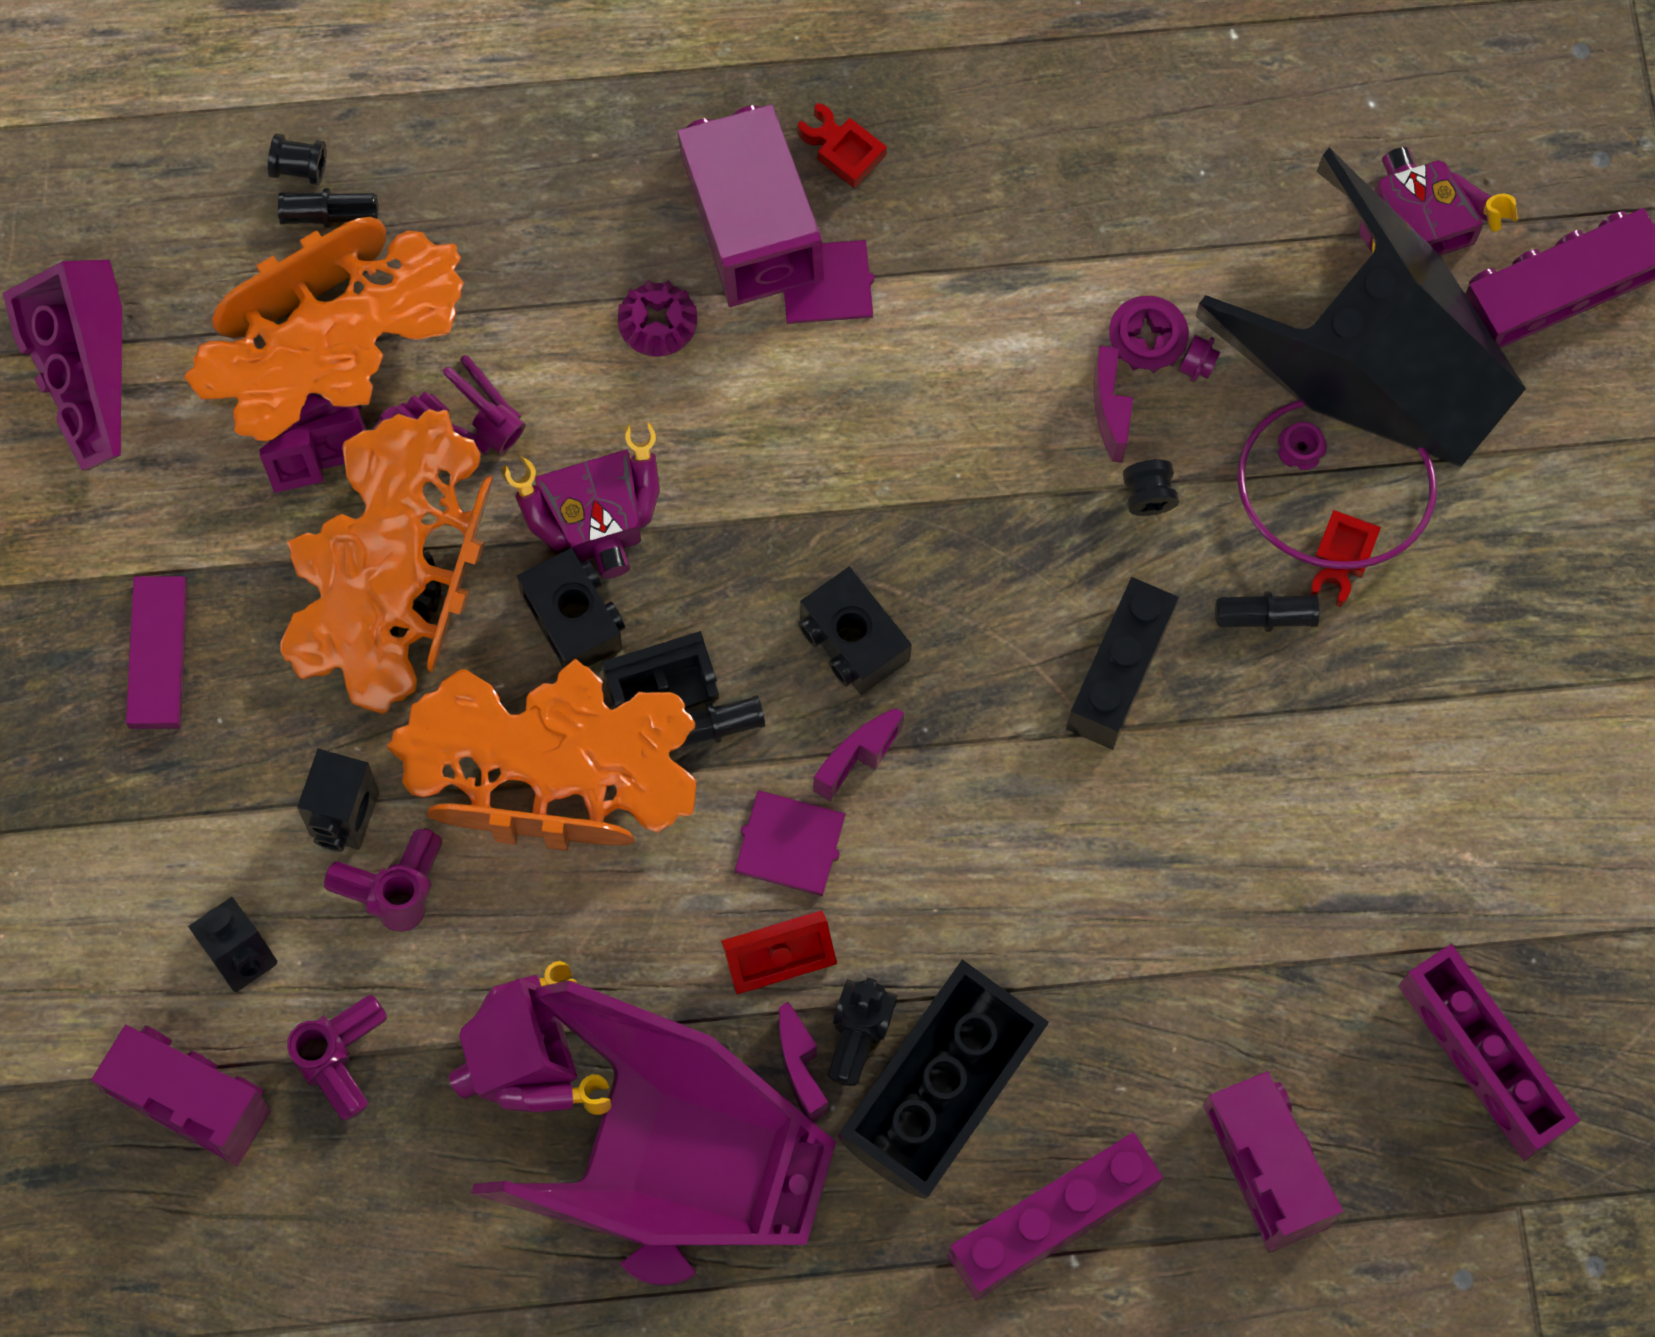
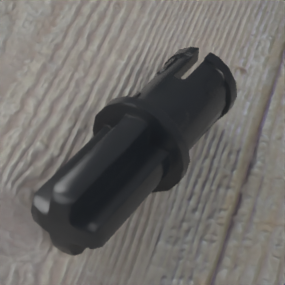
[278,188,379,228]
[1215,591,1319,632]
[681,695,766,747]

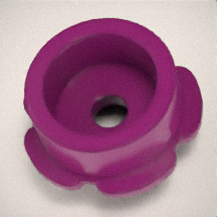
[1178,335,1220,382]
[1277,422,1327,470]

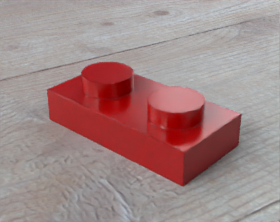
[721,910,837,995]

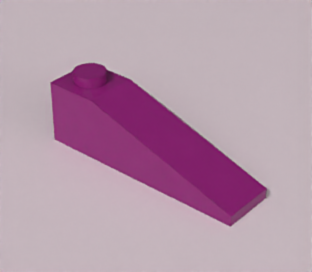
[2,259,122,471]

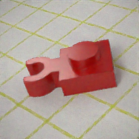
[797,103,887,189]
[1310,510,1381,607]

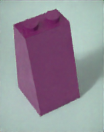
[677,104,824,307]

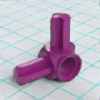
[324,828,442,932]
[287,995,387,1121]

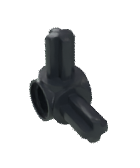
[828,977,898,1087]

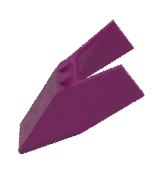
[471,980,836,1245]

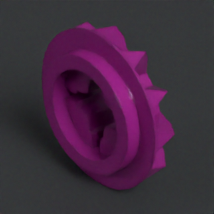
[618,280,697,357]
[1108,296,1189,374]

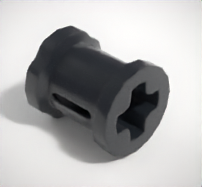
[268,134,327,185]

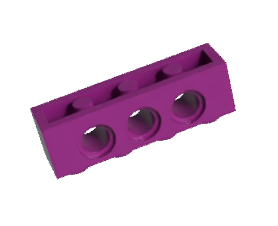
[1398,943,1581,1161]

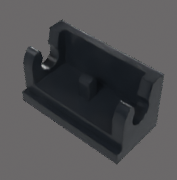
[602,631,719,709]

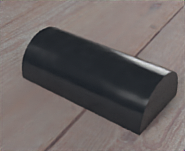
[838,959,1049,1199]

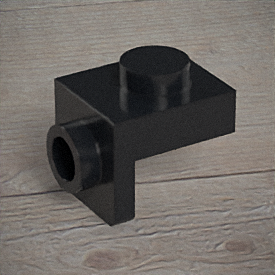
[188,897,277,992]

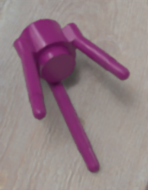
[400,355,526,455]

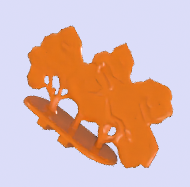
[184,217,464,441]
[280,409,493,714]
[387,658,696,851]

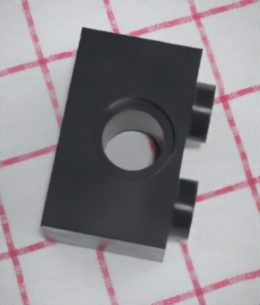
[517,547,626,668]
[798,566,912,695]
[297,748,379,852]

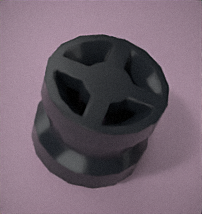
[1122,459,1179,516]

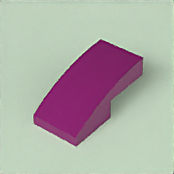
[1094,346,1133,463]
[259,407,366,493]
[813,708,904,802]
[779,1002,828,1122]

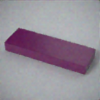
[126,576,188,729]

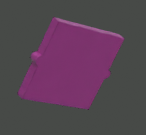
[784,240,875,324]
[735,790,846,896]

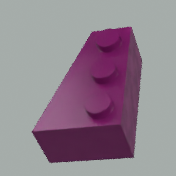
[91,1024,271,1167]
[1203,1071,1344,1253]

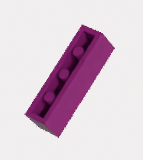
[1465,208,1655,349]
[947,1132,1163,1301]

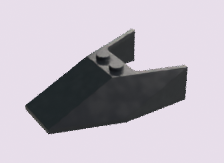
[1196,147,1526,467]

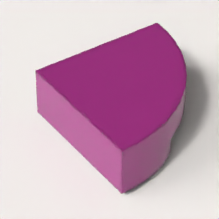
[620,1245,697,1286]

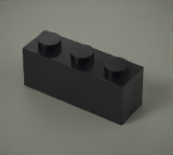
[1066,577,1179,750]

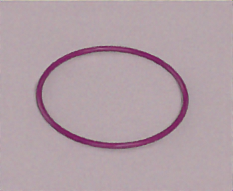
[1237,400,1437,569]

